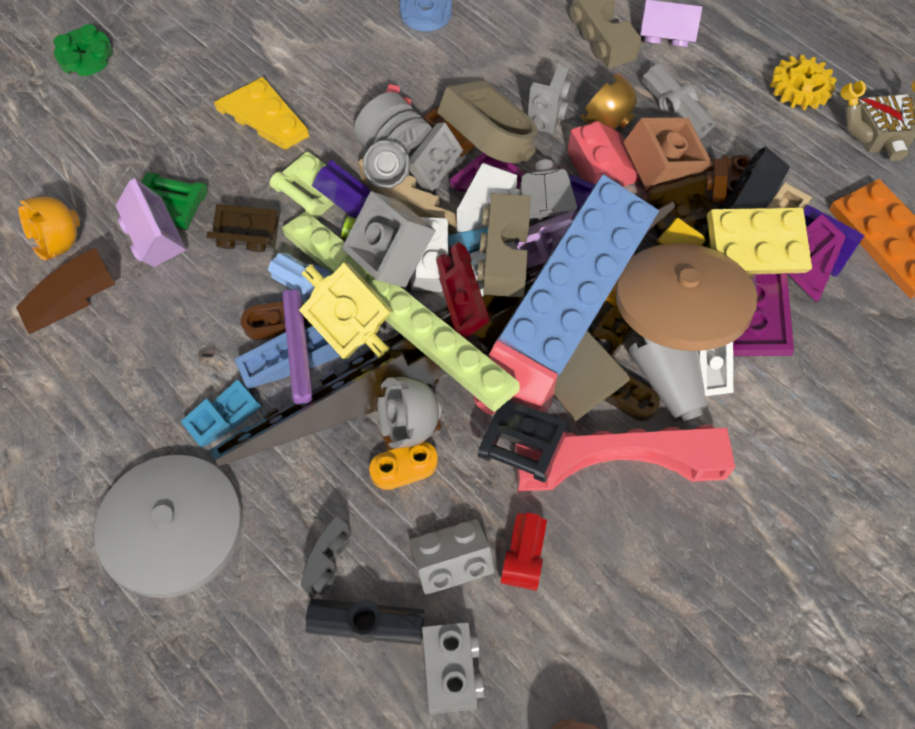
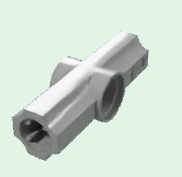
[642,64,716,139]

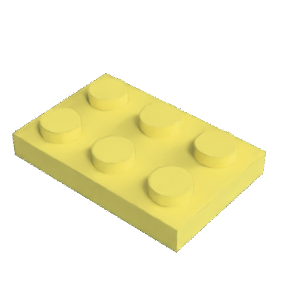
[707,208,812,274]

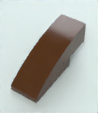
[16,248,116,334]

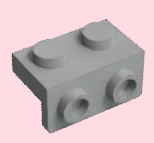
[528,65,572,134]
[408,519,495,595]

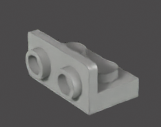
[410,122,463,192]

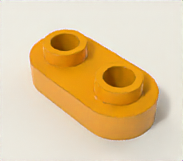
[369,442,438,490]

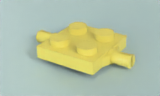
[299,263,393,359]

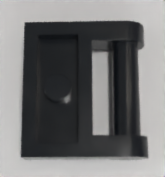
[478,400,570,483]

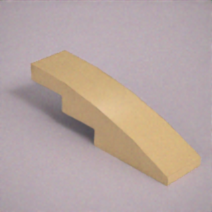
[358,159,457,236]

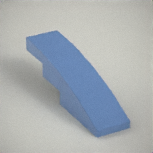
[234,326,365,389]

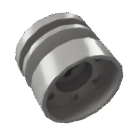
[354,92,433,159]

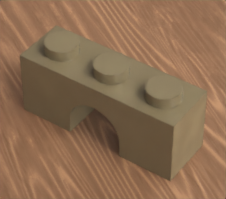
[570,0,641,69]
[477,193,531,297]

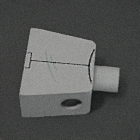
[520,159,578,227]

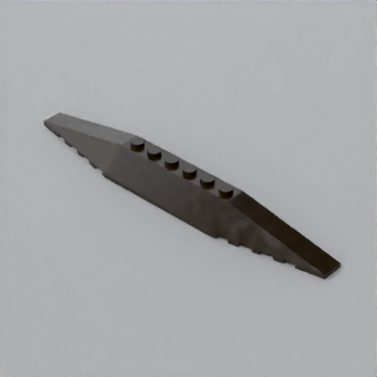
[209,200,675,467]

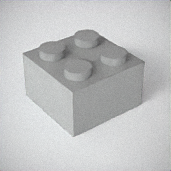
[342,191,436,287]

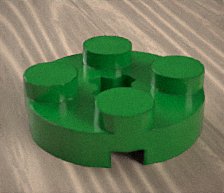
[53,24,113,76]

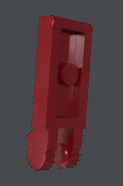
[436,242,490,338]

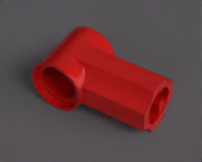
[500,512,547,592]

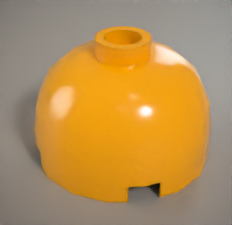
[18,196,80,261]

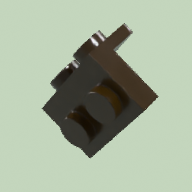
[646,175,715,237]
[207,204,280,253]

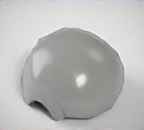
[363,140,410,189]

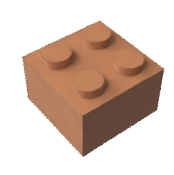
[623,118,713,190]

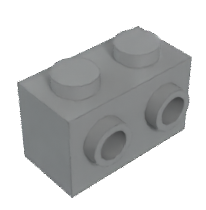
[422,622,484,714]

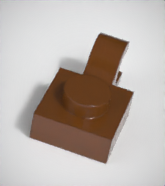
[707,155,729,202]

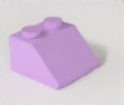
[639,0,702,47]
[115,178,187,267]

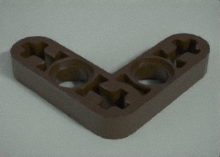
[591,306,660,421]

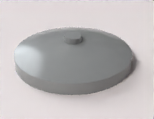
[94,455,243,598]

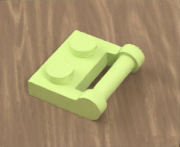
[269,151,334,219]

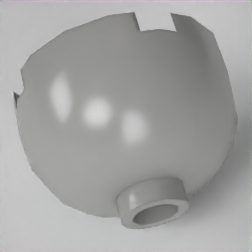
[377,377,442,449]

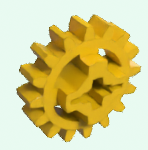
[770,55,837,110]

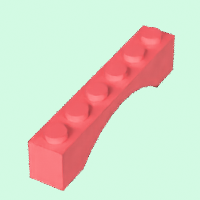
[514,425,735,492]

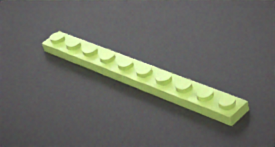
[282,211,520,412]

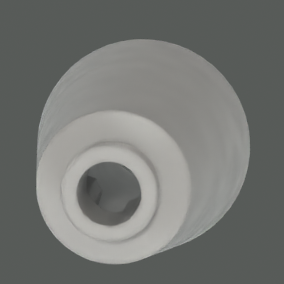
[629,338,707,423]

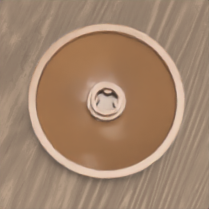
[616,243,757,351]

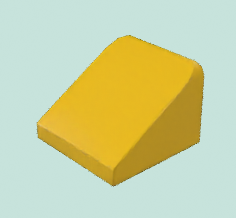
[656,218,706,246]

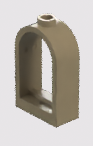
[437,80,538,163]

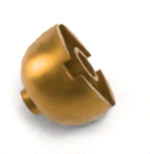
[580,72,637,129]

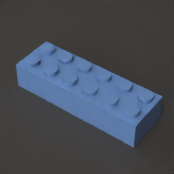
[492,174,659,376]

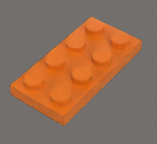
[829,179,915,299]

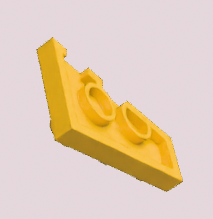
[214,77,309,150]

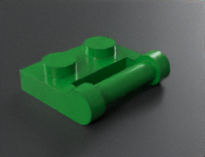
[141,171,207,230]

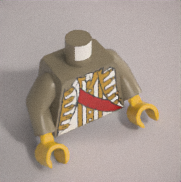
[841,80,915,161]

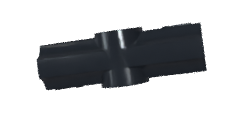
[305,598,424,645]

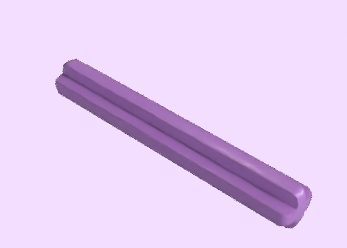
[283,289,312,404]

